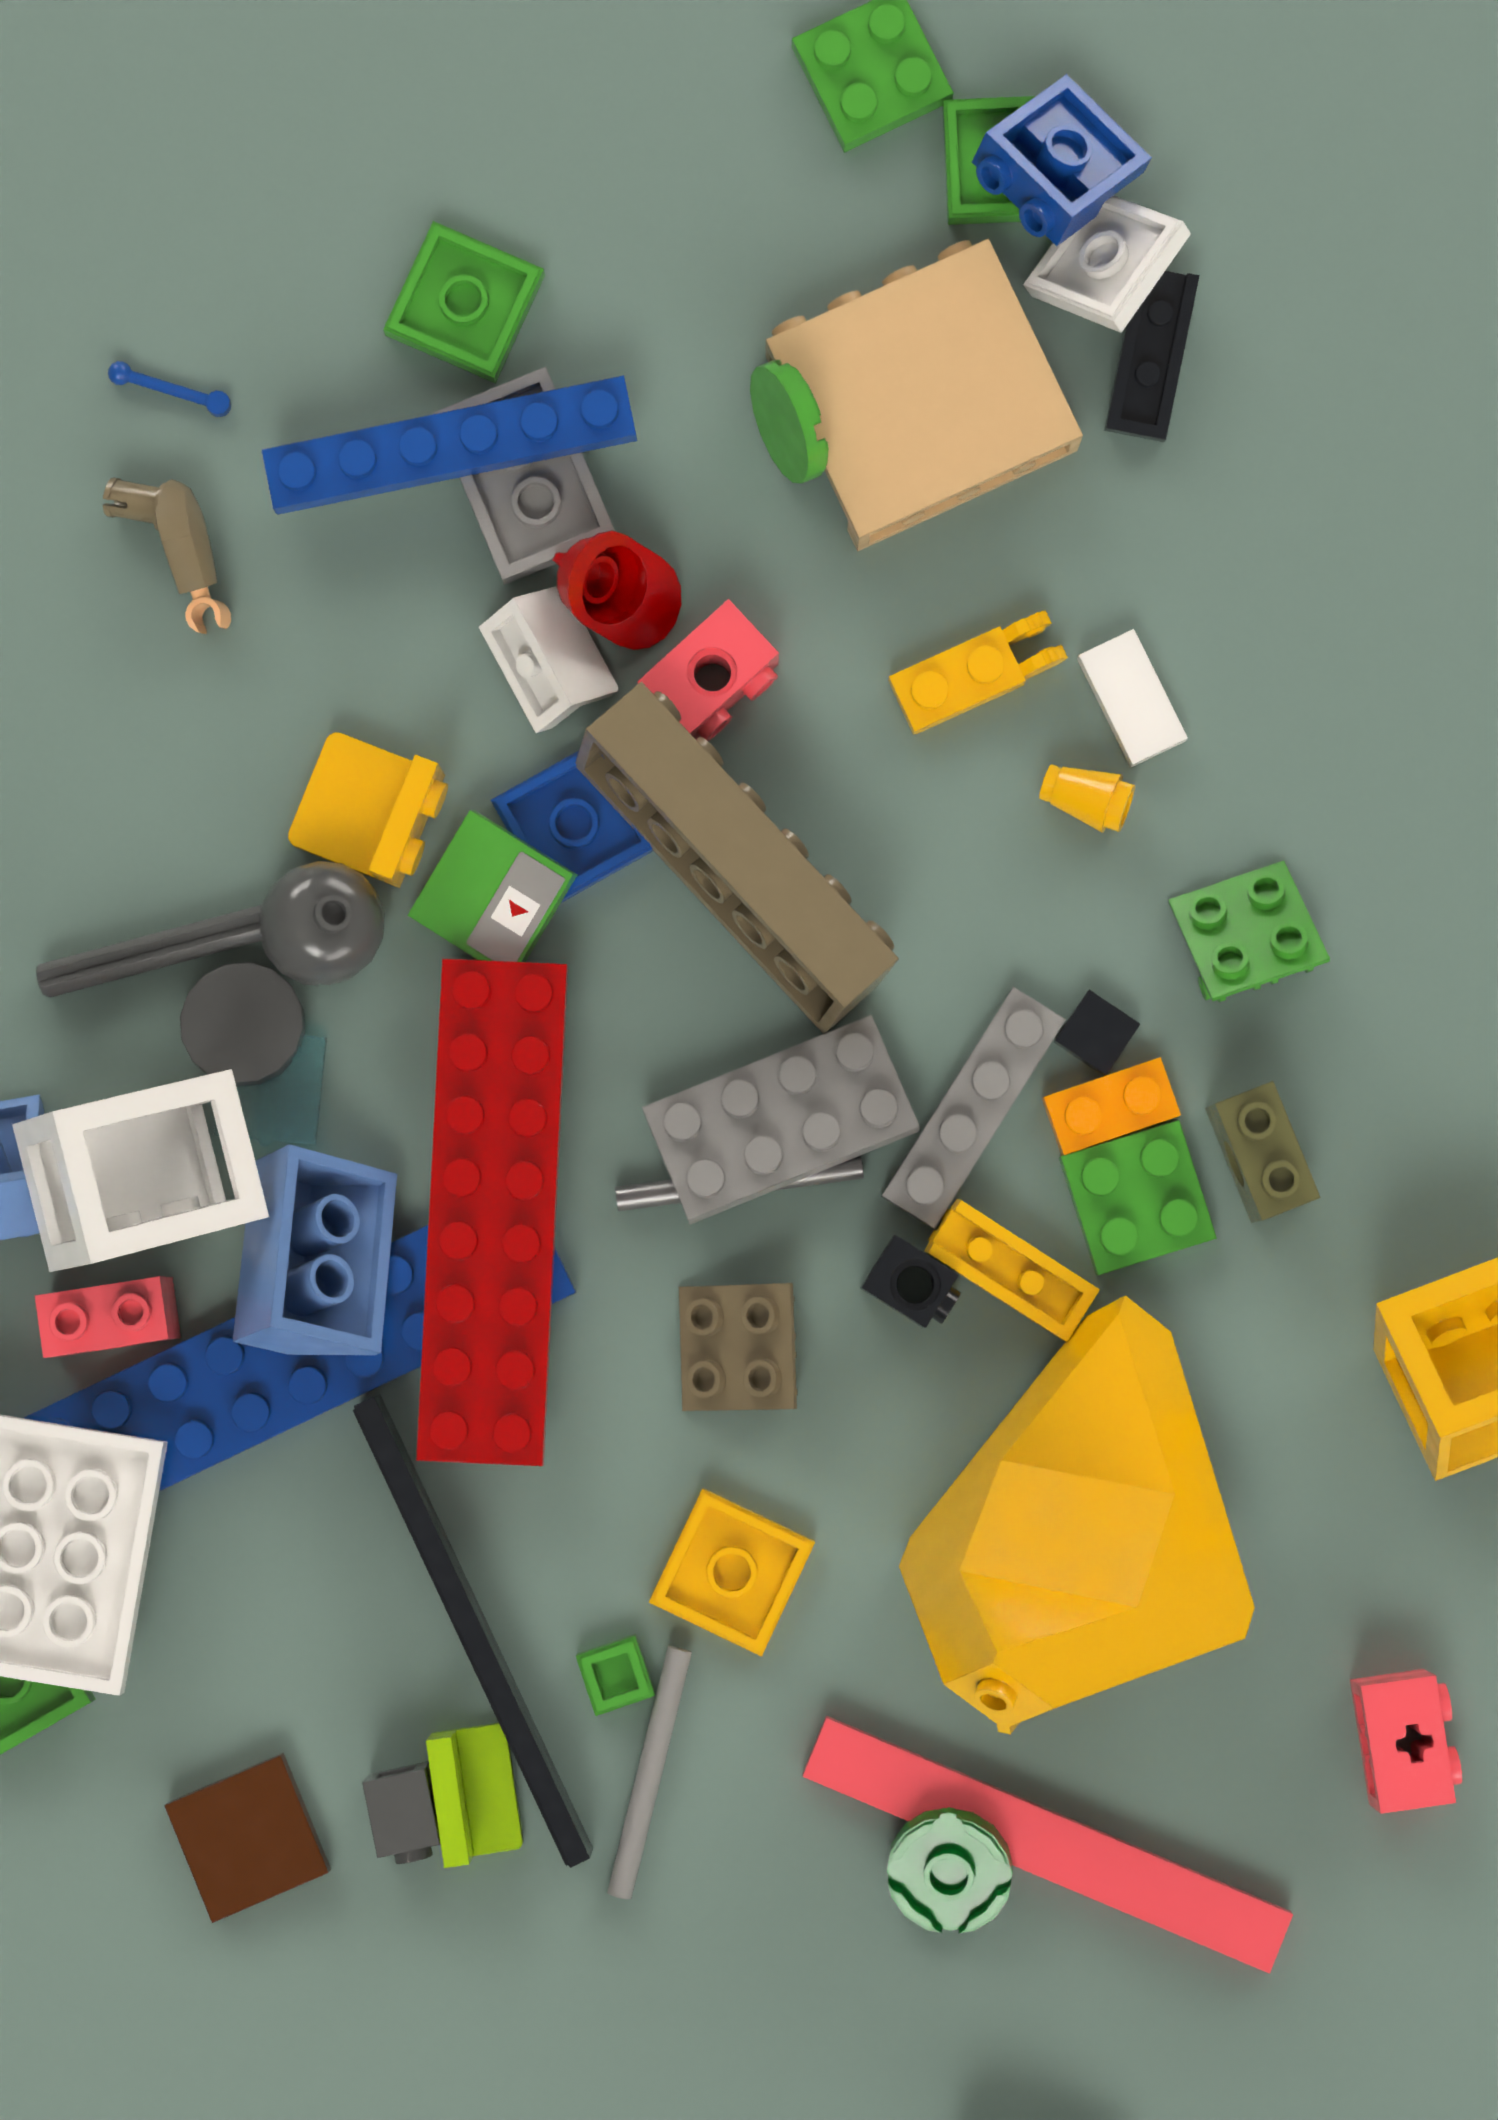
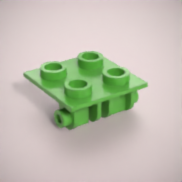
[1168,861,1330,1003]

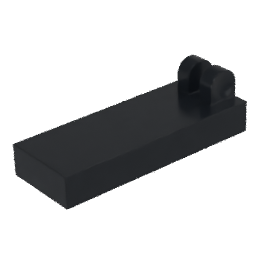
[1104,271,1200,442]

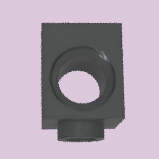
[362,1761,440,1864]

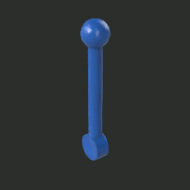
[108,361,231,417]

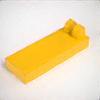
[924,1199,1100,1342]

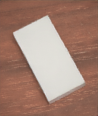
[1077,629,1188,768]

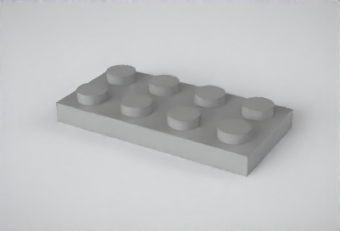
[642,1015,920,1225]

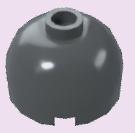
[259,861,385,986]

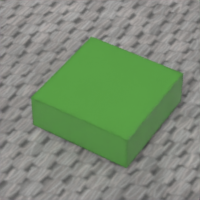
[576,1634,656,1716]

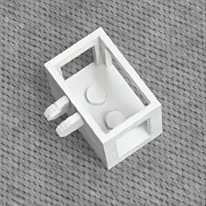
[12,1069,269,1272]

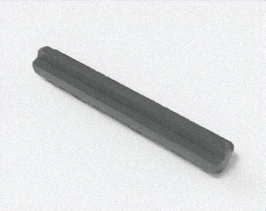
[36,905,263,997]

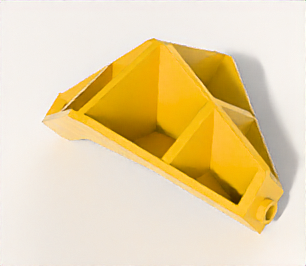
[899,1295,1255,1735]

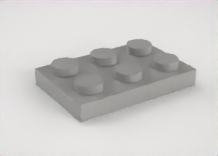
[433,367,615,585]

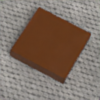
[164,1753,331,1923]

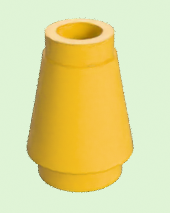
[1039,764,1135,833]

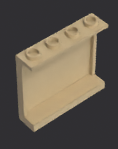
[766,238,1083,552]

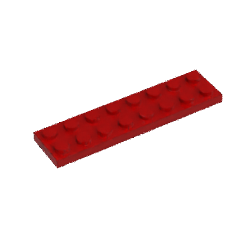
[416,959,568,1466]

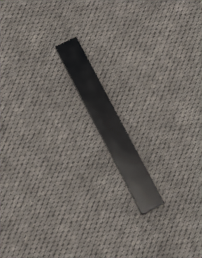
[353,1395,593,1868]

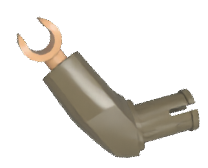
[103,477,231,634]

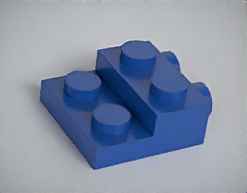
[972,74,1152,246]

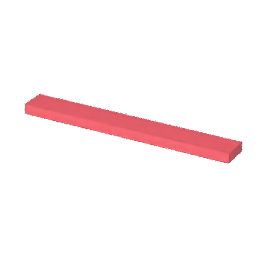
[802,1716,1293,1974]

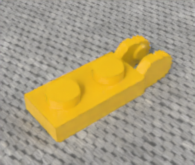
[888,610,1068,735]

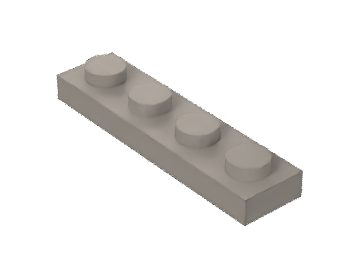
[881,987,1066,1229]

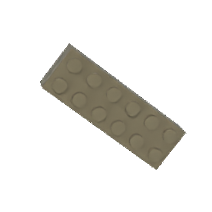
[575,681,899,1034]

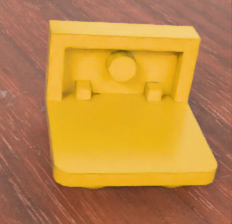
[288,732,448,888]

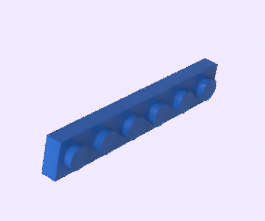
[262,375,637,515]

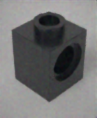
[860,1235,961,1328]

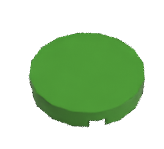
[750,360,829,483]

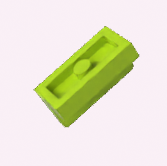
[426,1723,523,1868]

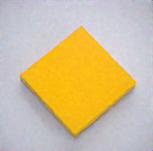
[649,1488,815,1657]

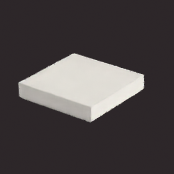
[1023,195,1191,333]

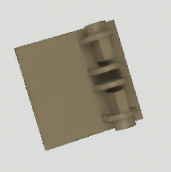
[679,1283,798,1411]

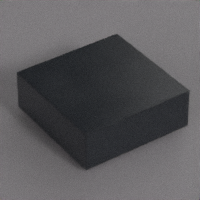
[1054,989,1140,1076]

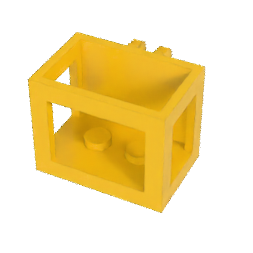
[1373,1257,1498,1481]

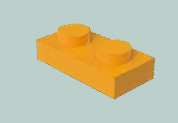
[1042,1057,1181,1156]

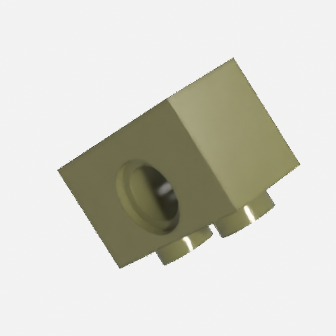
[1205,1081,1321,1223]

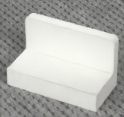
[479,586,618,733]

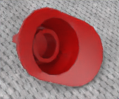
[552,530,682,650]

